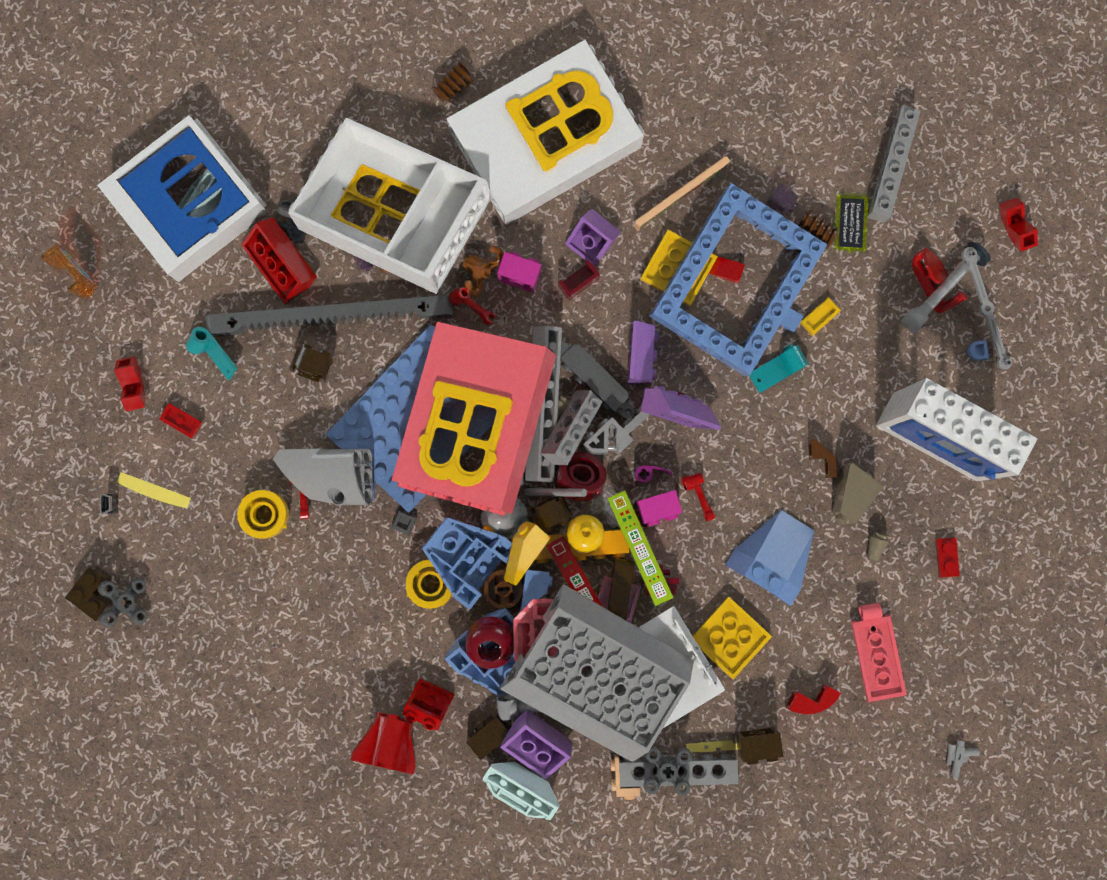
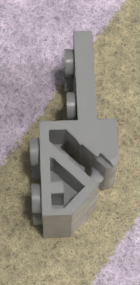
[583,406,650,455]

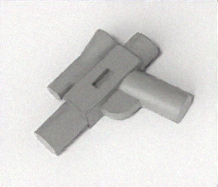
[946,740,980,778]

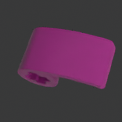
[634,466,672,484]

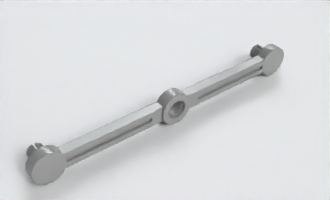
[961,247,1012,370]

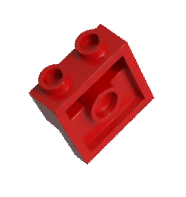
[402,678,455,731]

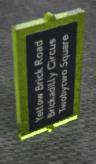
[834,194,868,253]

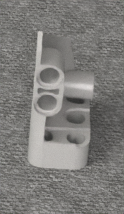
[273,449,373,506]

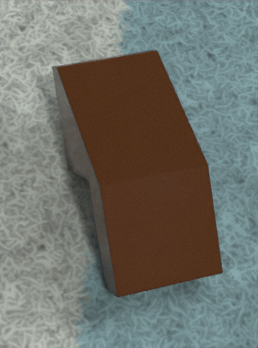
[808,439,837,478]

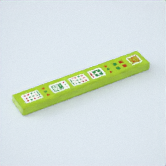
[607,491,673,606]

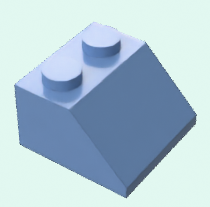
[520,569,552,610]

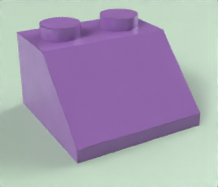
[565,209,621,267]

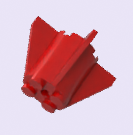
[350,712,416,775]

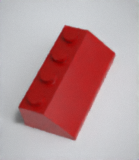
[241,218,317,304]

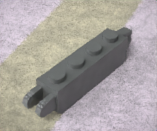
[560,340,635,420]

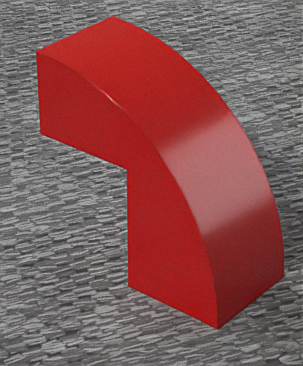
[999,197,1038,252]
[114,356,145,412]
[785,684,841,714]

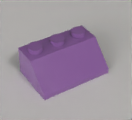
[627,321,658,385]
[500,709,572,779]

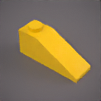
[504,521,550,585]

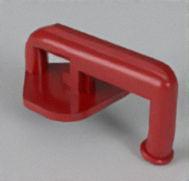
[912,248,967,313]

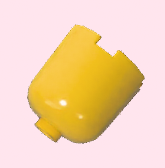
[566,514,605,553]

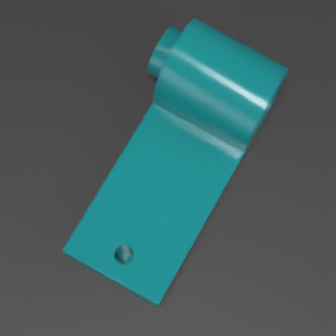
[186,327,238,381]
[748,343,809,394]

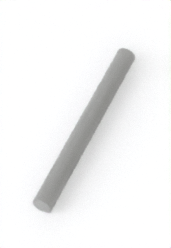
[524,488,587,497]

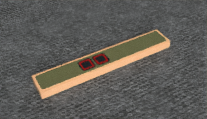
[634,156,730,231]

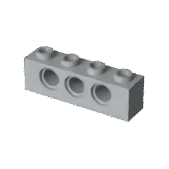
[540,390,602,465]

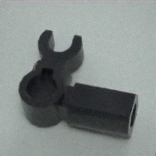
[278,216,307,243]

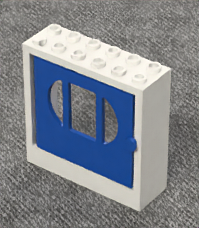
[97,115,268,282]
[876,378,1038,481]

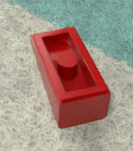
[708,257,745,284]

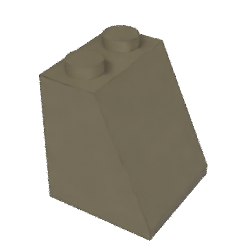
[832,462,884,525]

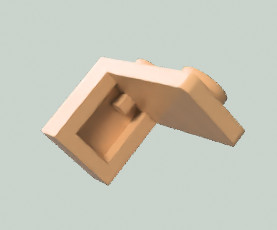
[611,754,640,800]

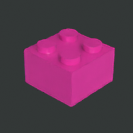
[497,251,542,293]
[635,490,682,527]

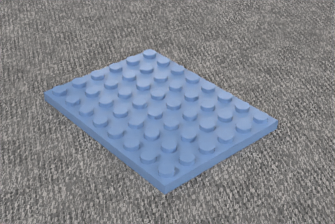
[326,324,497,513]

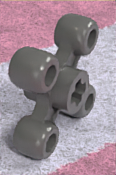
[98,578,147,627]
[643,746,692,796]

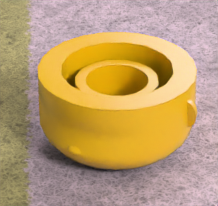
[237,490,289,539]
[405,560,453,609]

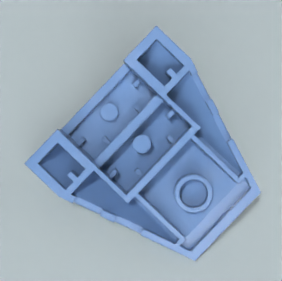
[725,510,814,606]
[422,517,512,610]
[444,608,515,696]

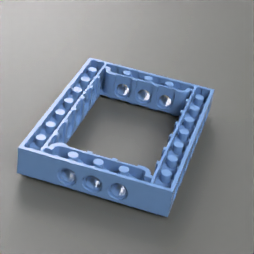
[649,183,827,376]

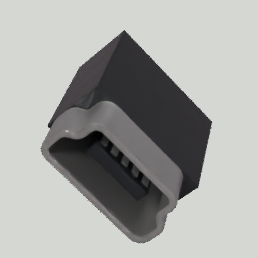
[100,494,118,514]

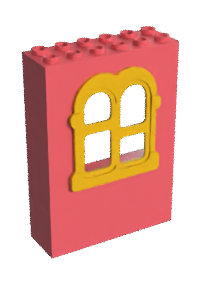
[392,322,556,516]

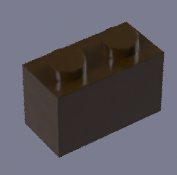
[466,714,510,760]

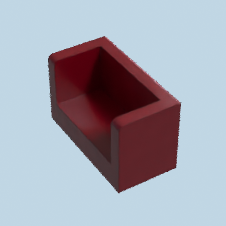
[558,260,600,301]

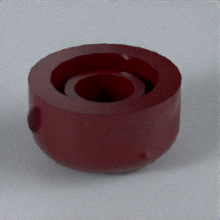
[556,452,607,502]
[465,616,514,669]

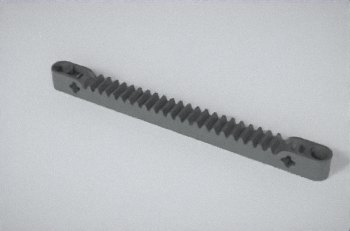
[205,295,453,337]

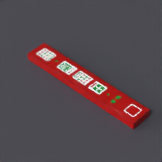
[546,536,603,607]

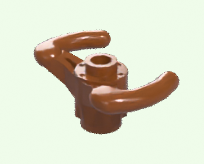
[463,246,504,298]

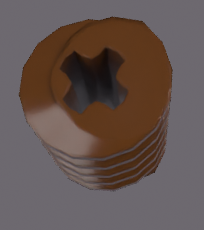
[431,62,473,103]
[798,210,838,249]

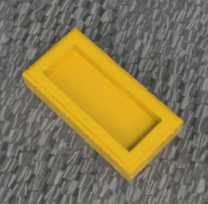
[800,297,841,336]

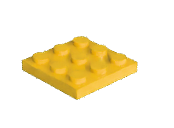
[640,230,718,307]
[692,596,772,679]

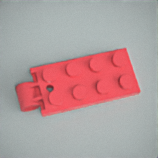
[851,602,907,702]

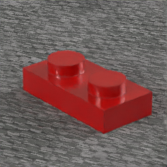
[159,403,203,439]
[935,538,960,577]

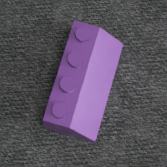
[641,386,721,430]

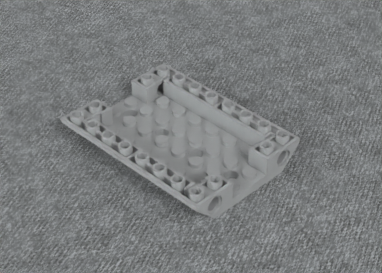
[500,584,694,762]

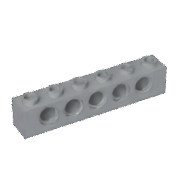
[867,105,921,223]
[619,754,738,787]

